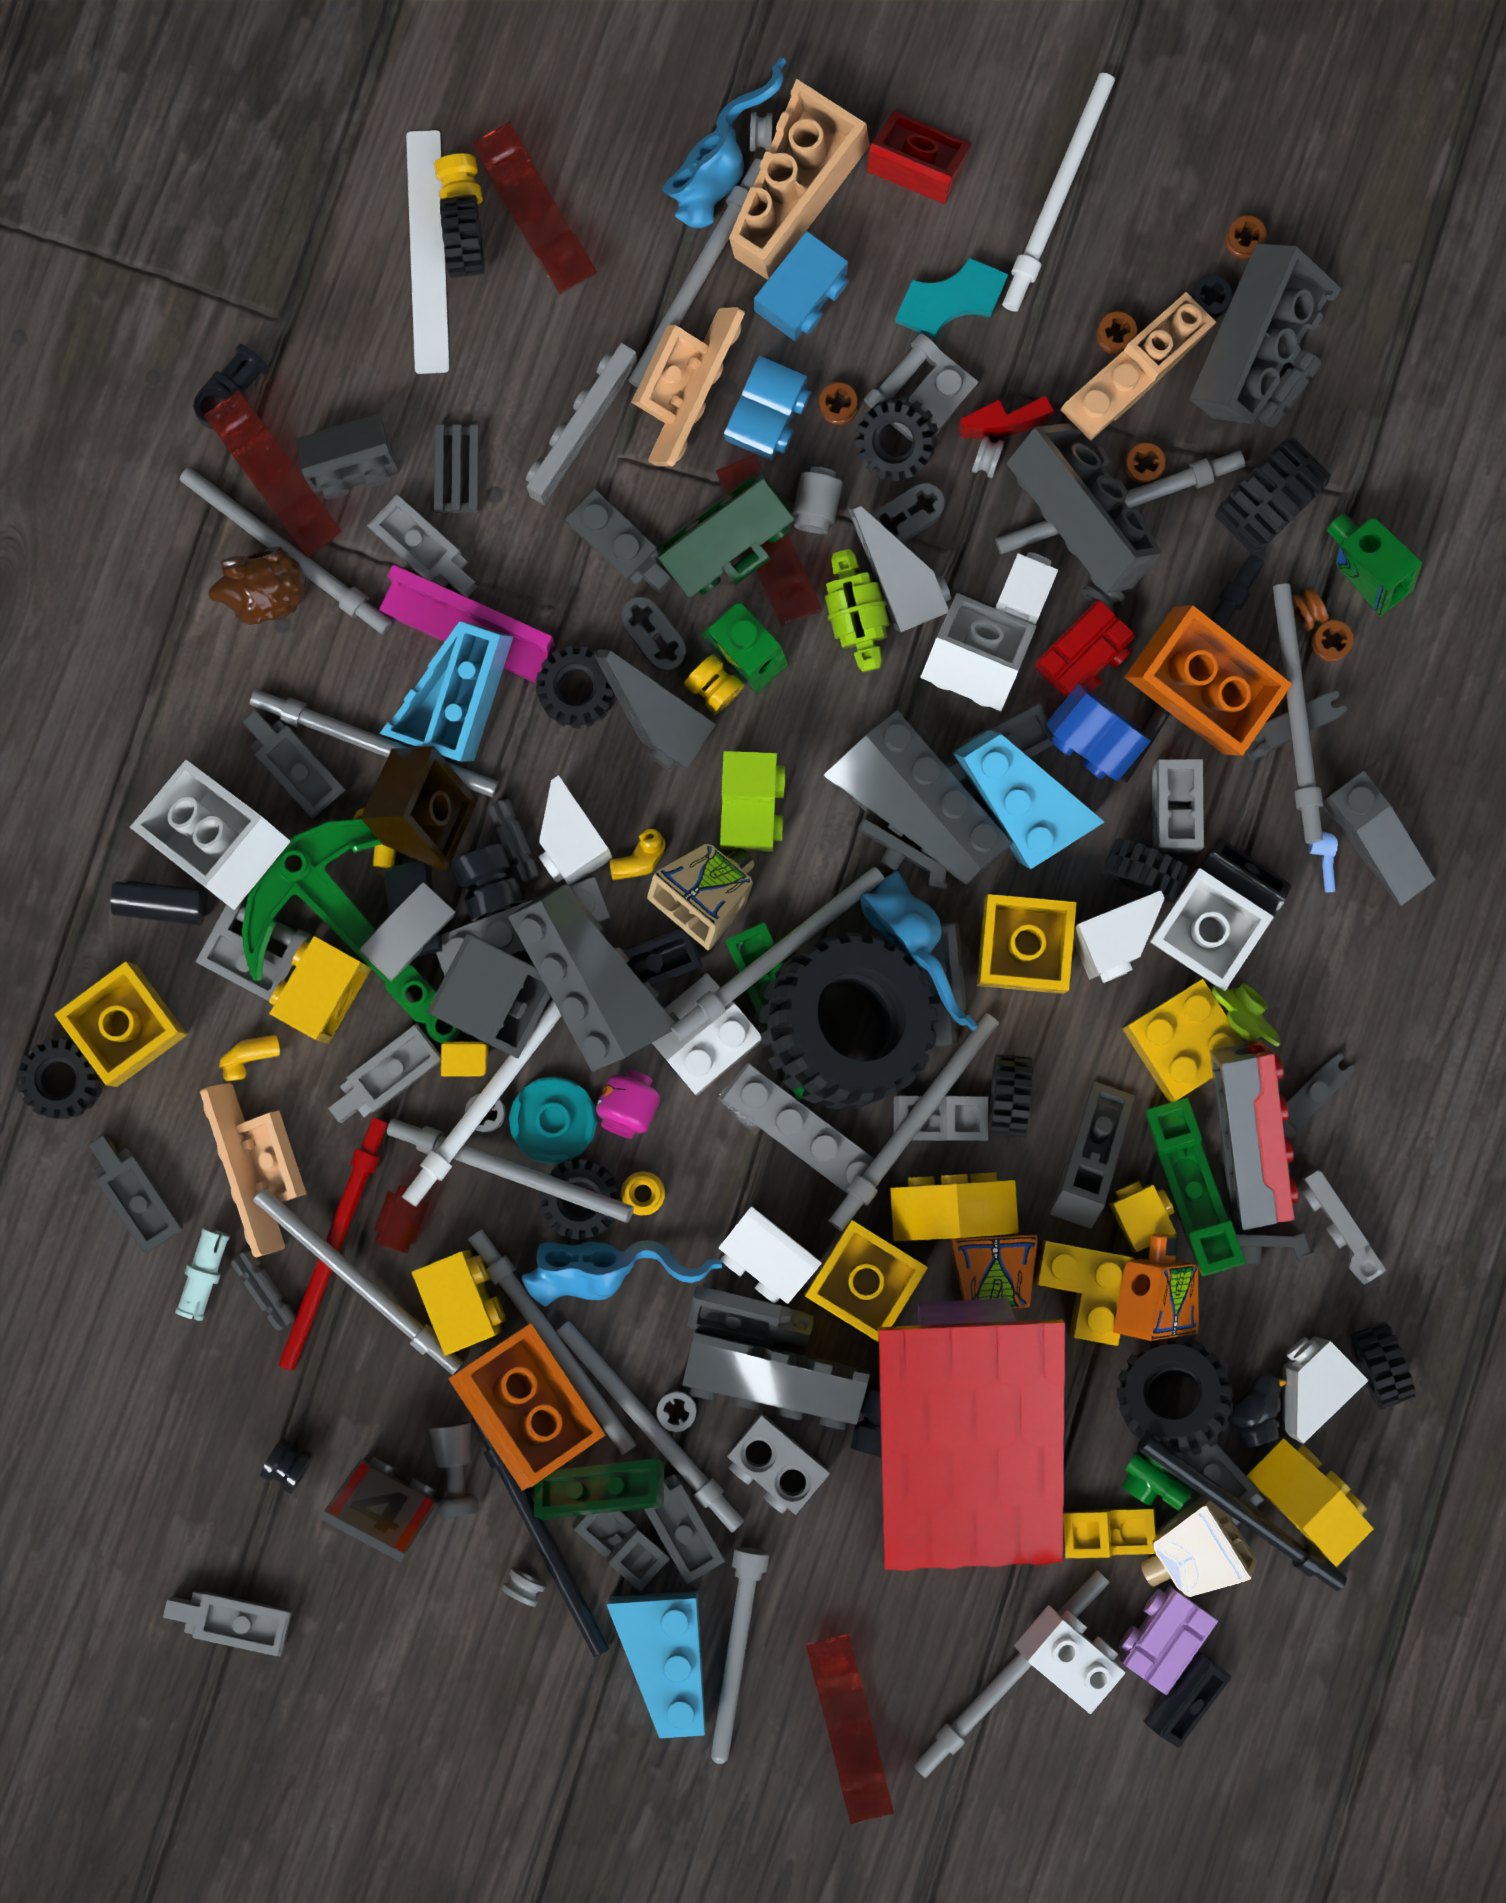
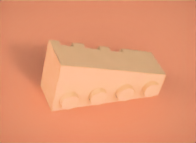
[729,79,870,280]

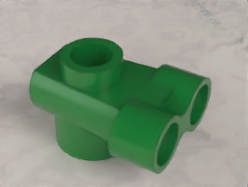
[1121,1452,1195,1512]

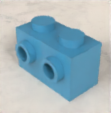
[754,231,849,341]

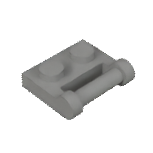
[864,334,979,443]
[195,899,312,1001]

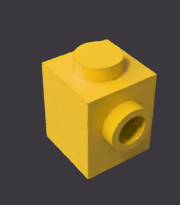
[1108,1181,1177,1252]

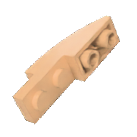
[1061,292,1216,441]

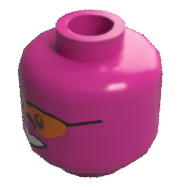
[596,1070,660,1139]

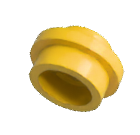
[621,1171,665,1215]

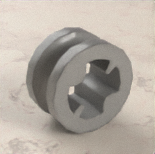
[750,112,773,152]
[972,434,1004,478]
[465,1093,506,1133]
[657,1390,697,1432]
[501,1568,546,1607]

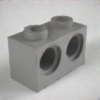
[1152,759,1204,853]
[727,1412,830,1515]

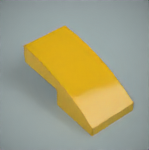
[1063,1507,1157,1558]

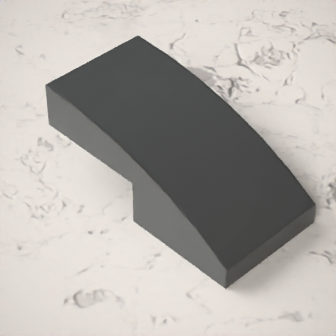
[572,1511,670,1591]

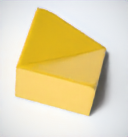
[441,1042,490,1077]

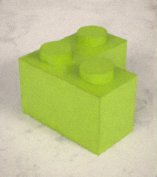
[720,751,785,852]

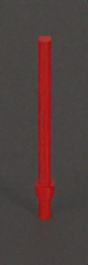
[278,1117,389,1371]

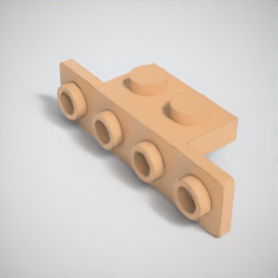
[631,307,745,467]
[200,1083,306,1257]

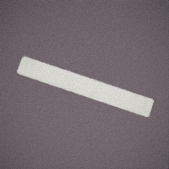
[406,130,449,374]

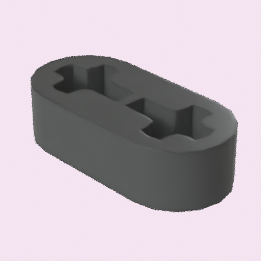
[872,483,944,543]
[621,597,686,673]

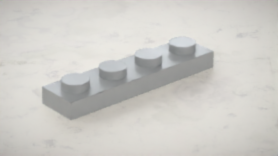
[526,343,638,506]
[436,876,611,975]
[721,1063,875,1194]

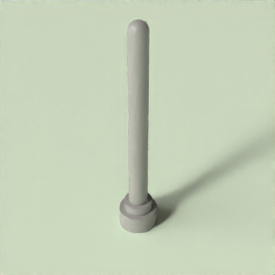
[711,1547,770,1764]

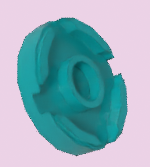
[509,1076,598,1164]

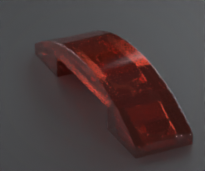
[472,122,597,295]
[204,391,343,558]
[715,454,822,627]
[806,1634,894,1825]

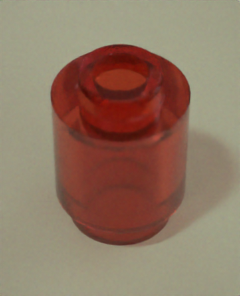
[374,1184,430,1253]

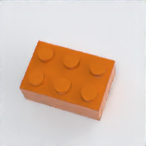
[1124,605,1292,756]
[449,1323,605,1491]

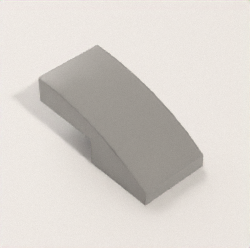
[359,882,455,982]
[894,1096,988,1141]

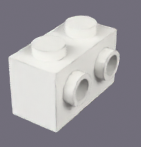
[1014,1605,1125,1714]

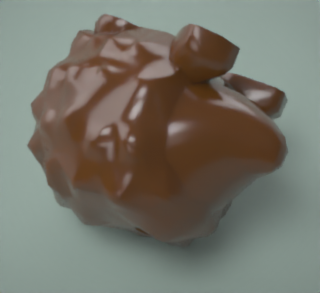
[209,547,306,625]

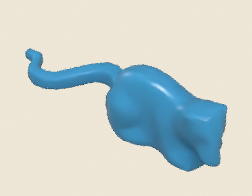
[662,57,786,229]
[860,871,978,1031]
[522,1240,722,1306]

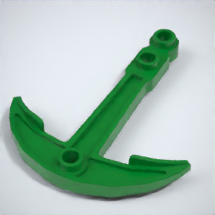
[242,819,461,1043]

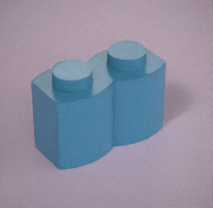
[724,355,811,461]

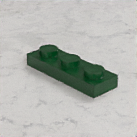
[534,1458,664,1520]

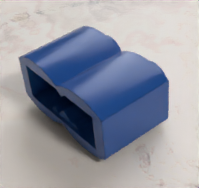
[1046,683,1151,782]

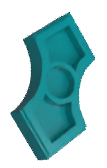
[895,258,1009,339]

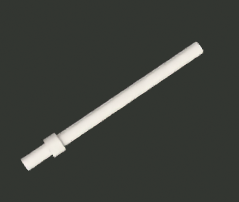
[1002,73,1115,312]
[402,999,561,1207]

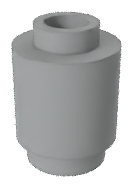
[792,467,843,534]

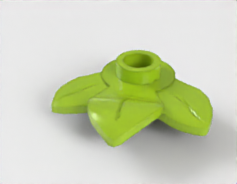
[1212,983,1281,1047]

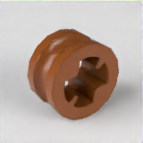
[1225,216,1266,260]
[1096,311,1137,355]
[819,382,858,426]
[1124,443,1166,486]
[1292,587,1328,631]
[1311,620,1354,662]

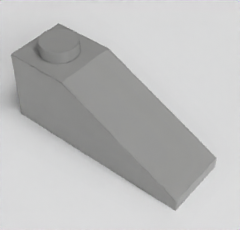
[847,505,951,632]

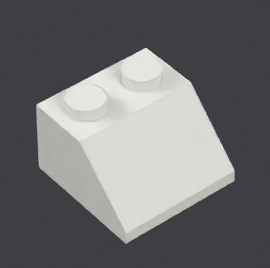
[920,593,1037,711]
[538,775,613,886]
[1150,868,1274,991]
[1073,891,1164,983]
[652,973,762,1096]
[719,1206,822,1304]
[1282,1336,1369,1444]

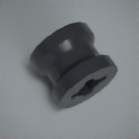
[260,1438,313,1494]

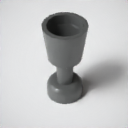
[427,1422,479,1517]

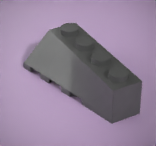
[1189,243,1342,424]
[1006,423,1162,594]
[822,710,1012,885]
[508,884,680,1072]
[682,1331,870,1430]

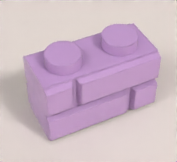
[1118,1585,1218,1695]

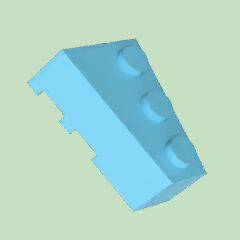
[379,621,513,762]
[953,730,1104,869]
[606,1591,706,1738]

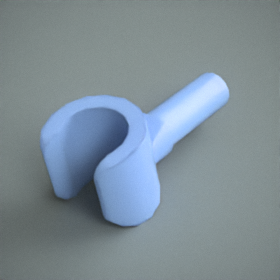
[1309,832,1338,892]

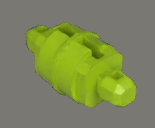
[825,549,890,672]

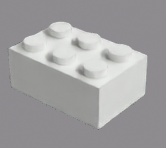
[130,760,291,910]

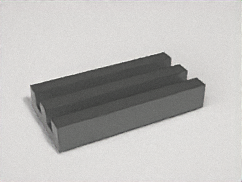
[434,424,480,513]

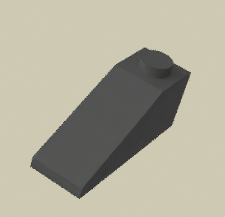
[594,649,716,769]
[1322,770,1435,907]
[1050,1081,1135,1229]

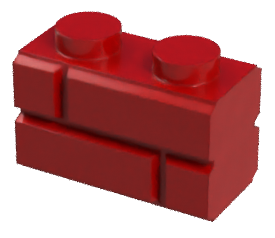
[1034,600,1135,699]

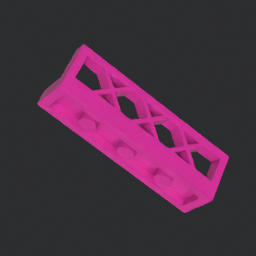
[379,564,556,684]

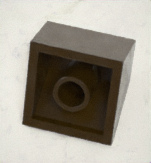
[361,746,478,870]

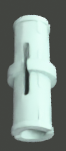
[175,1227,230,1321]

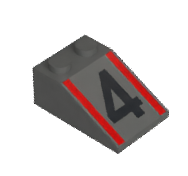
[320,1455,442,1562]

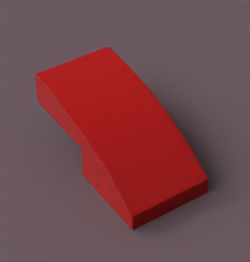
[958,396,1054,439]

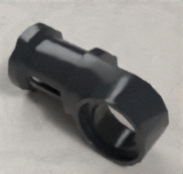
[193,343,270,430]

